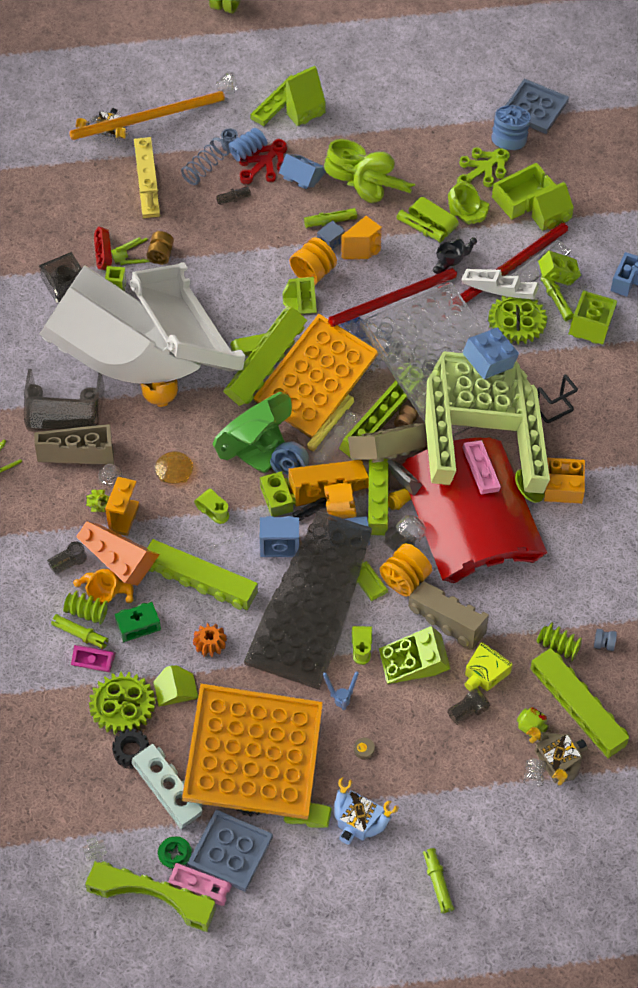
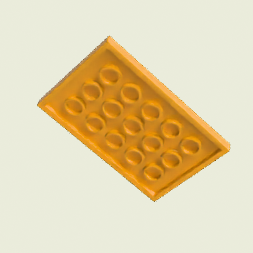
[253,314,379,438]

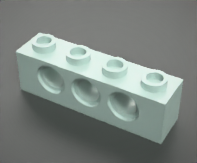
[132,744,203,829]

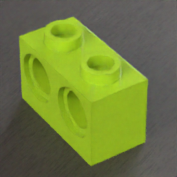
[538,250,581,286]
[260,471,296,517]

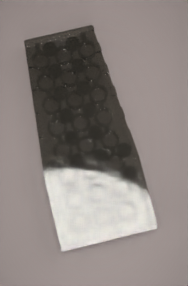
[244,511,372,690]

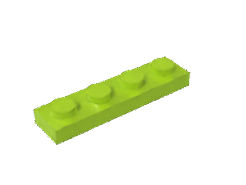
[250,75,293,126]

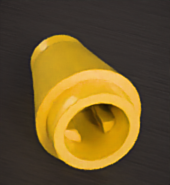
[388,488,411,510]

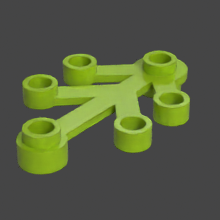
[457,147,510,187]

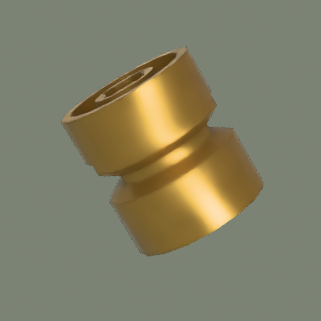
[146,231,174,265]

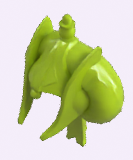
[343,152,415,203]

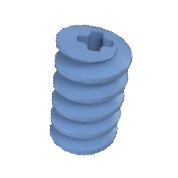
[229,128,268,162]

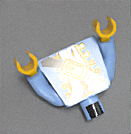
[334,777,399,845]

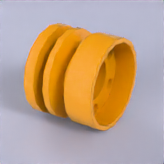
[289,237,337,285]
[379,543,433,596]

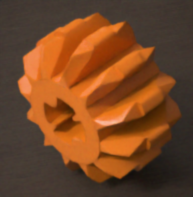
[193,623,227,657]

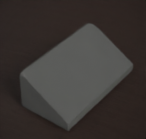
[387,460,422,496]

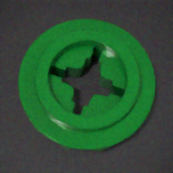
[158,836,192,869]

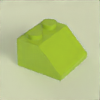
[531,182,574,231]

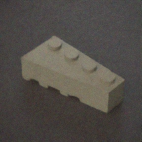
[348,423,428,462]
[34,424,114,465]
[408,581,489,649]

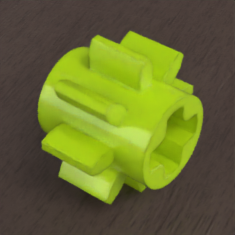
[86,490,110,512]

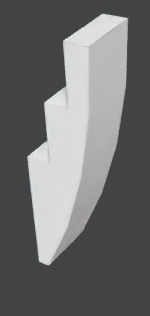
[462,269,538,299]

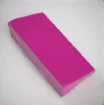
[71,645,116,673]

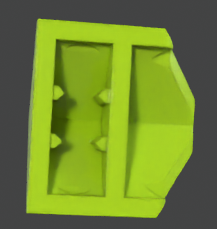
[282,277,317,314]
[153,665,198,707]

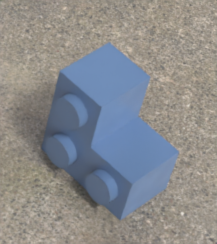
[611,252,638,297]

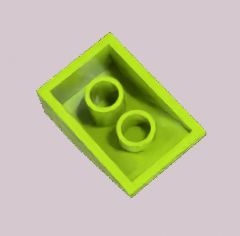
[286,65,326,127]
[568,290,618,344]

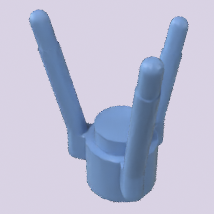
[323,672,359,710]

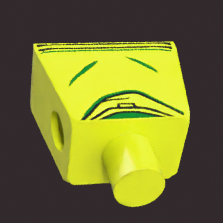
[464,642,512,692]

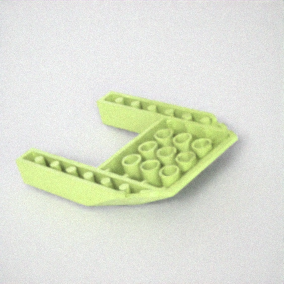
[425,351,550,493]

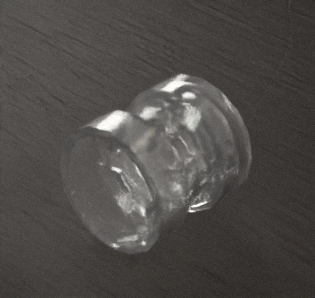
[523,759,546,787]

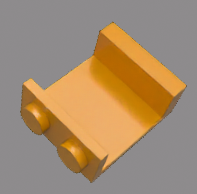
[105,477,140,537]

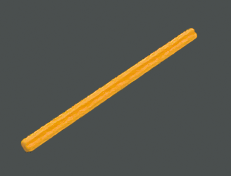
[69,91,225,140]

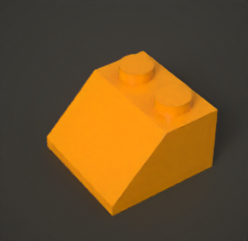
[341,216,382,259]

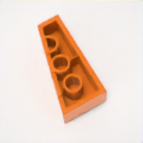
[76,521,160,586]

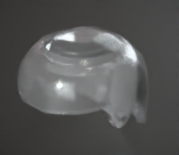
[396,515,427,542]

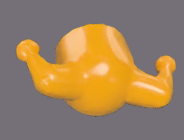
[73,568,134,604]

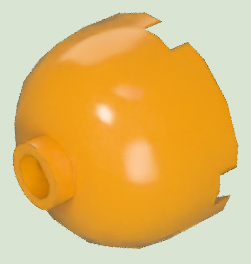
[140,379,178,407]

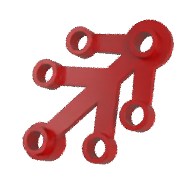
[239,139,288,185]

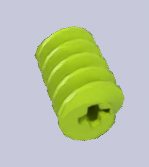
[63,590,108,625]
[536,622,582,661]

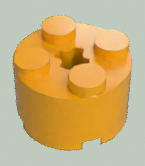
[324,482,357,520]

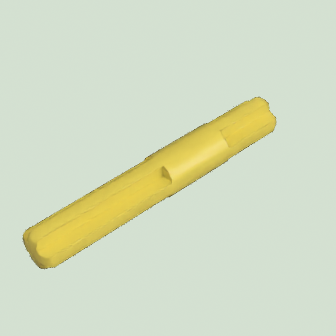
[307,395,354,452]

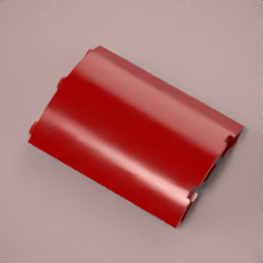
[402,437,547,583]

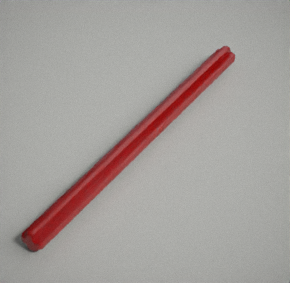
[448,222,569,311]
[328,268,458,327]

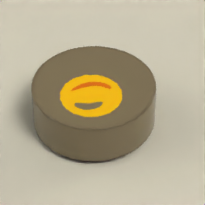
[354,738,375,760]

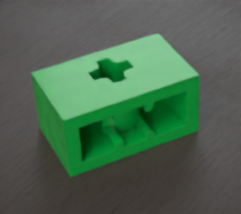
[114,602,161,643]

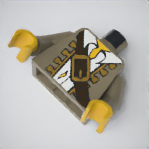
[526,727,588,786]

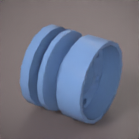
[491,105,531,150]

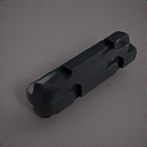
[292,497,327,521]

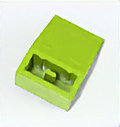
[378,626,451,684]

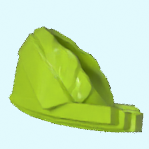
[448,181,490,225]

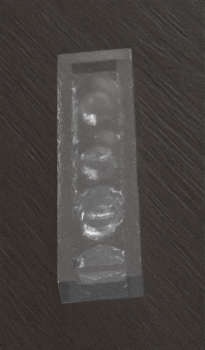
[511,240,570,282]
[309,409,362,466]

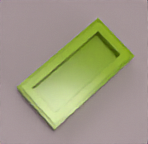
[350,561,388,601]

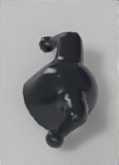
[432,237,477,274]

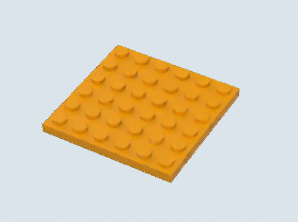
[182,683,323,820]

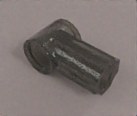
[47,541,87,575]
[447,688,491,725]

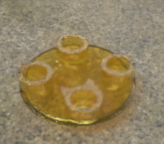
[155,451,193,484]

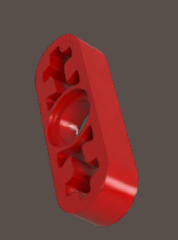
[94,226,112,271]

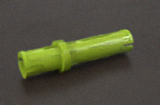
[304,208,357,228]
[396,210,446,243]
[540,276,574,321]
[51,614,109,650]
[423,848,455,914]

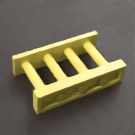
[134,137,160,218]

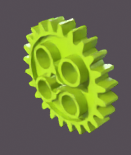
[488,296,547,345]
[89,672,156,735]

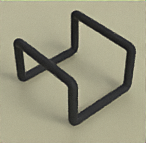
[537,374,578,423]

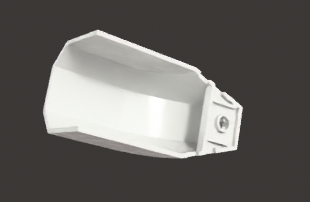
[39,265,201,384]

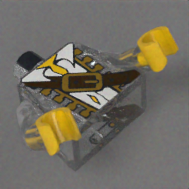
[75,108,129,147]

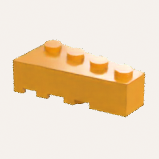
[289,459,369,507]

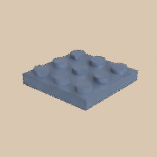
[505,79,569,134]
[187,810,273,892]

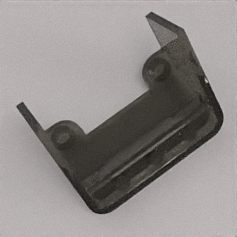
[24,369,105,432]

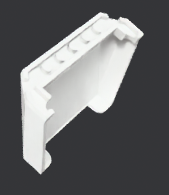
[130,262,245,372]

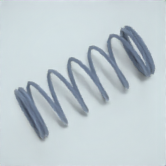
[181,137,230,185]

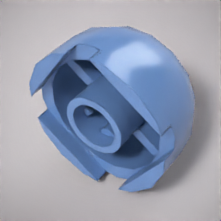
[270,441,309,479]

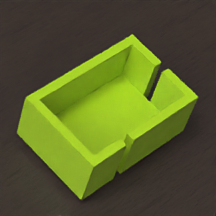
[492,163,556,220]

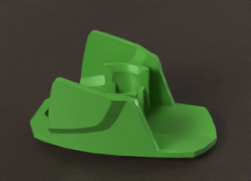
[212,392,292,473]

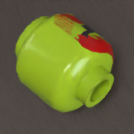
[517,707,549,737]

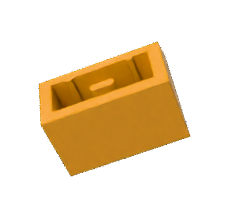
[544,458,585,504]

